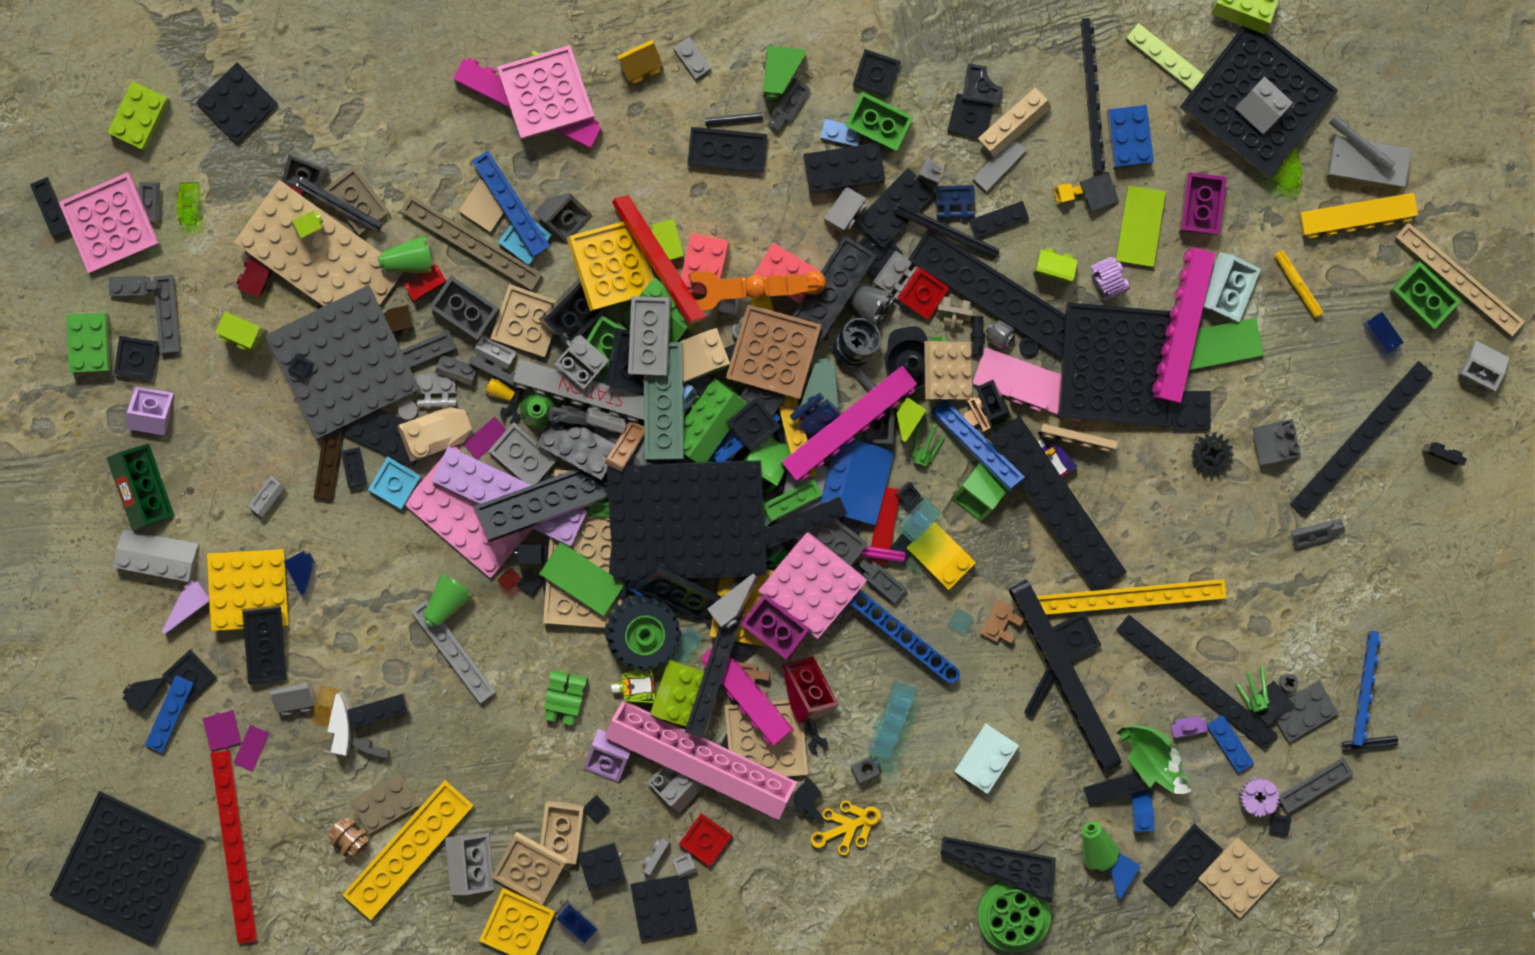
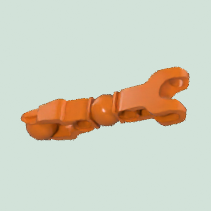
[688,270,826,310]

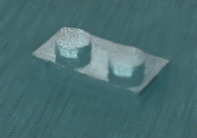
[668,625,704,664]

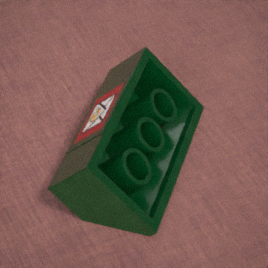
[106,444,175,530]

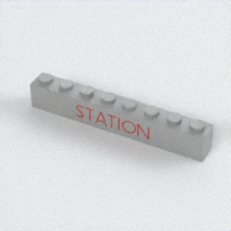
[513,359,644,422]

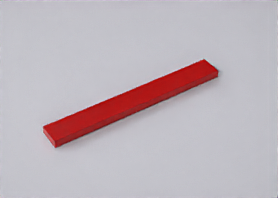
[612,195,706,324]

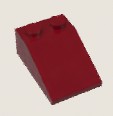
[782,656,839,724]

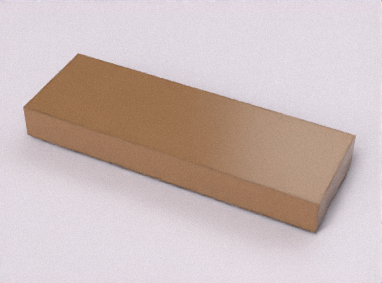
[605,420,644,472]

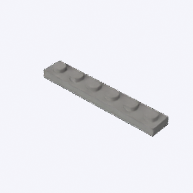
[411,600,496,703]

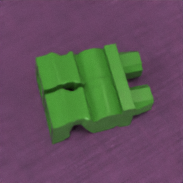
[544,669,588,725]

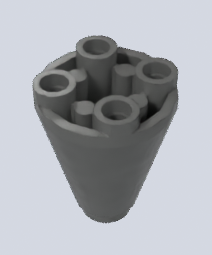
[848,284,896,325]

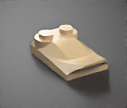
[397,407,472,462]
[540,801,584,870]

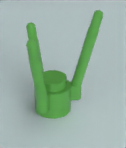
[912,422,945,466]
[1236,666,1270,713]

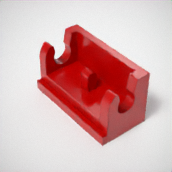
[404,264,447,301]

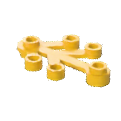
[811,800,881,855]

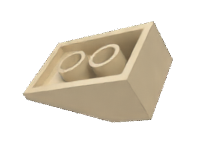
[681,328,730,383]

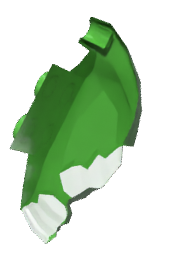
[1116,725,1191,794]

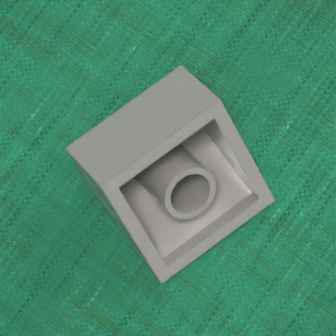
[1235,77,1293,135]
[270,682,316,715]

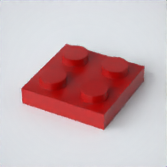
[897,266,949,320]
[679,813,732,866]

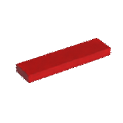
[868,487,899,565]

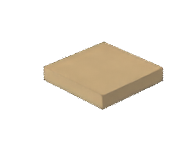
[459,179,505,232]

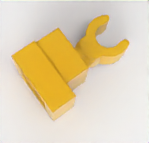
[1053,183,1083,204]

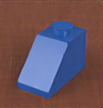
[1131,791,1154,832]
[1109,853,1140,899]

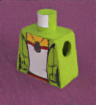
[611,666,656,703]

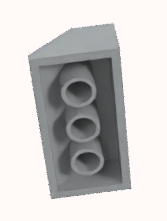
[113,529,199,582]

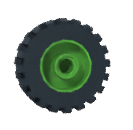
[605,594,681,671]

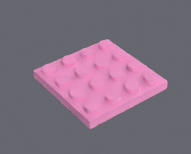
[497,45,594,140]
[59,172,160,273]
[758,532,867,639]

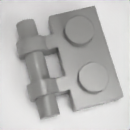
[873,251,917,301]
[417,374,456,409]

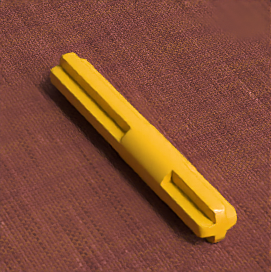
[1274,250,1323,318]

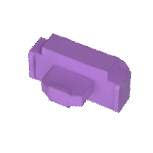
[1171,715,1208,738]

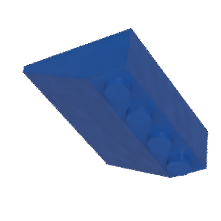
[820,439,895,526]

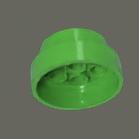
[977,880,1051,952]

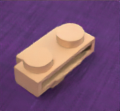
[964,397,993,432]

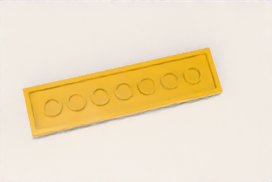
[342,780,474,920]

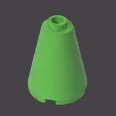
[378,235,432,274]
[520,391,558,429]
[423,573,473,628]
[1082,822,1120,871]

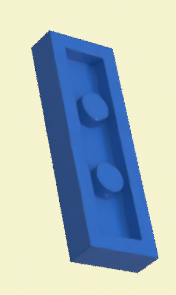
[1206,715,1254,773]

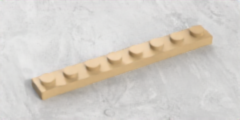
[1395,222,1525,337]

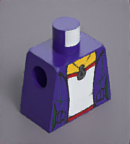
[1038,438,1077,476]

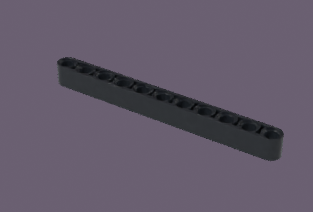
[1008,579,1122,773]

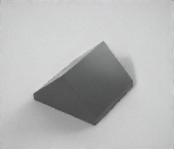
[282,152,328,190]
[861,407,895,444]

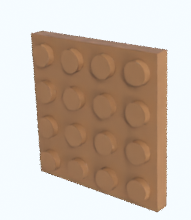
[726,304,822,399]

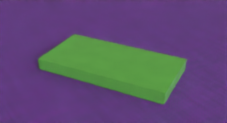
[1189,318,1264,370]
[539,542,624,616]

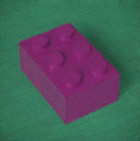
[1179,172,1227,236]
[741,594,811,661]

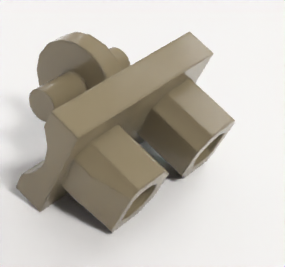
[936,297,973,330]

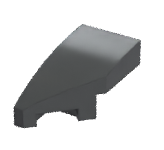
[353,738,390,758]

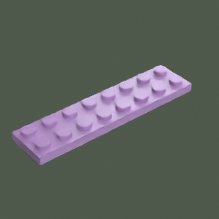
[432,446,588,546]

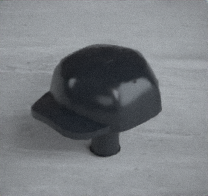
[884,326,928,390]

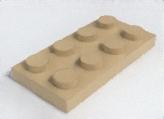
[1038,424,1118,452]

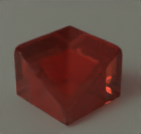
[497,568,521,590]

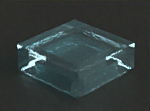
[948,608,974,634]

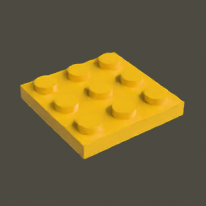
[479,888,555,955]

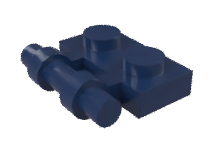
[935,185,975,221]
[790,392,840,437]

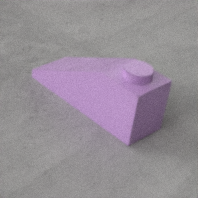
[162,580,209,634]

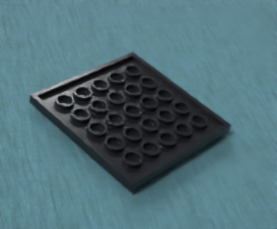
[1179,26,1338,179]
[1057,302,1173,427]
[49,791,204,945]

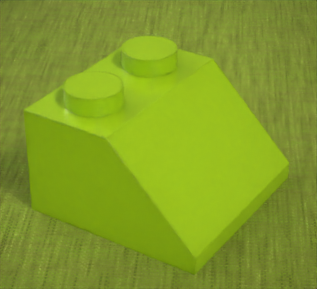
[1033,248,1078,283]
[895,397,926,443]

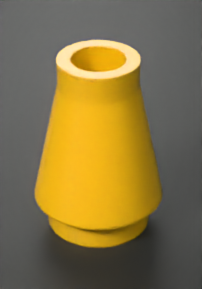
[485,378,515,402]

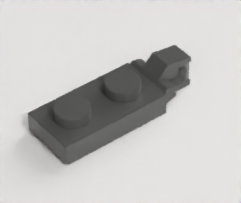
[768,78,810,130]
[109,276,161,296]
[547,405,591,427]
[1291,519,1345,549]
[858,559,907,603]

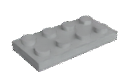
[628,296,671,376]

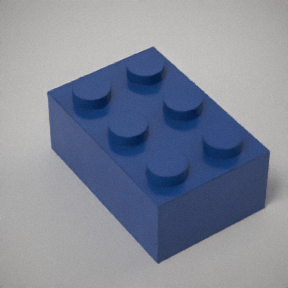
[1107,105,1154,168]

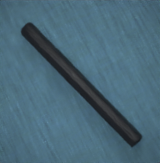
[894,204,999,258]

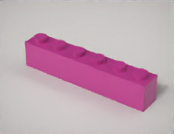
[701,647,795,745]

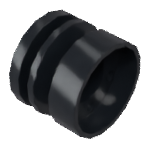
[833,318,881,368]

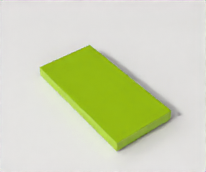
[1116,185,1166,267]

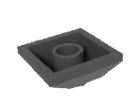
[534,193,592,243]

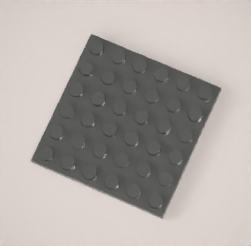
[265,285,420,439]

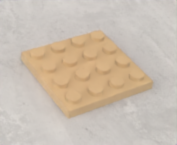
[724,699,808,777]

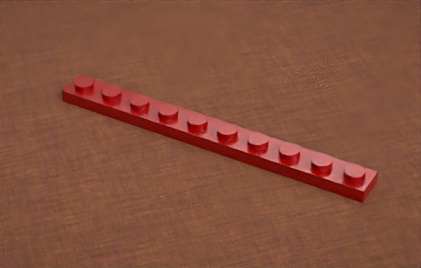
[210,750,257,944]

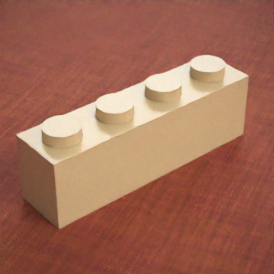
[978,87,1051,158]

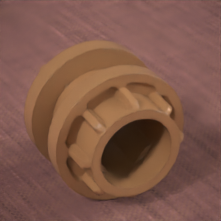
[328,818,369,858]

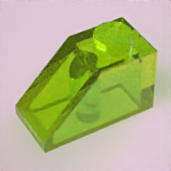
[1271,147,1303,192]
[176,182,200,225]

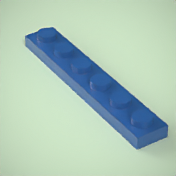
[472,150,551,257]
[931,399,1025,491]
[1351,630,1381,746]

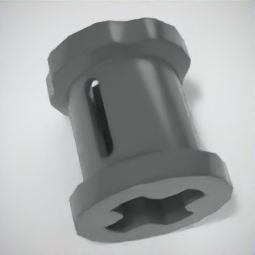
[1279,673,1298,691]

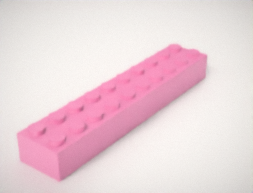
[605,700,797,820]

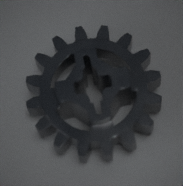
[1191,432,1234,474]

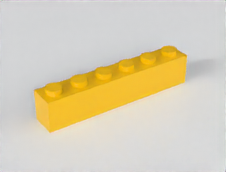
[1298,193,1418,239]

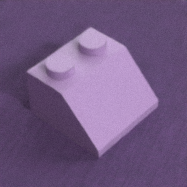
[127,387,174,436]
[583,729,631,782]

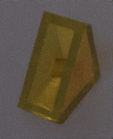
[313,685,340,726]

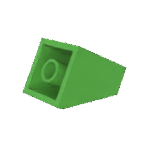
[743,435,791,494]

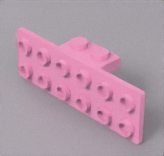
[973,348,1082,422]

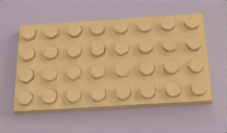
[234,180,403,306]
[543,470,622,628]

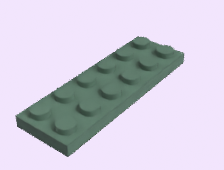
[644,342,684,459]

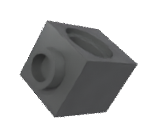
[851,755,881,784]

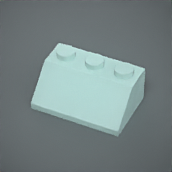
[1203,252,1261,322]
[954,723,1019,794]

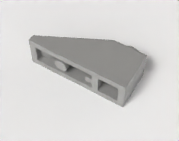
[708,573,758,629]

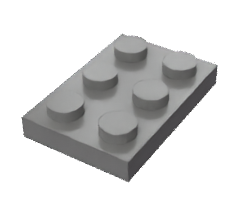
[489,422,557,485]

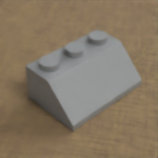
[445,833,494,895]

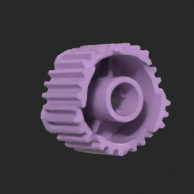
[1090,257,1130,301]
[1238,777,1280,817]

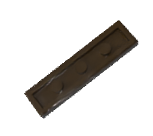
[313,425,345,501]

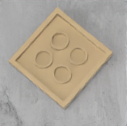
[490,284,557,357]
[924,341,972,400]
[491,832,567,905]
[1198,837,1279,918]

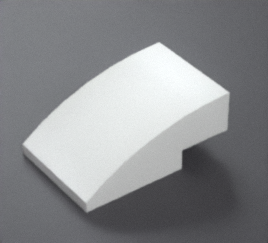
[327,692,352,756]

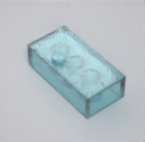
[896,497,942,541]
[867,678,918,760]

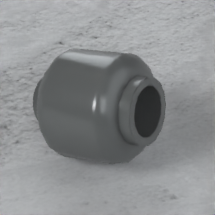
[986,320,1016,349]

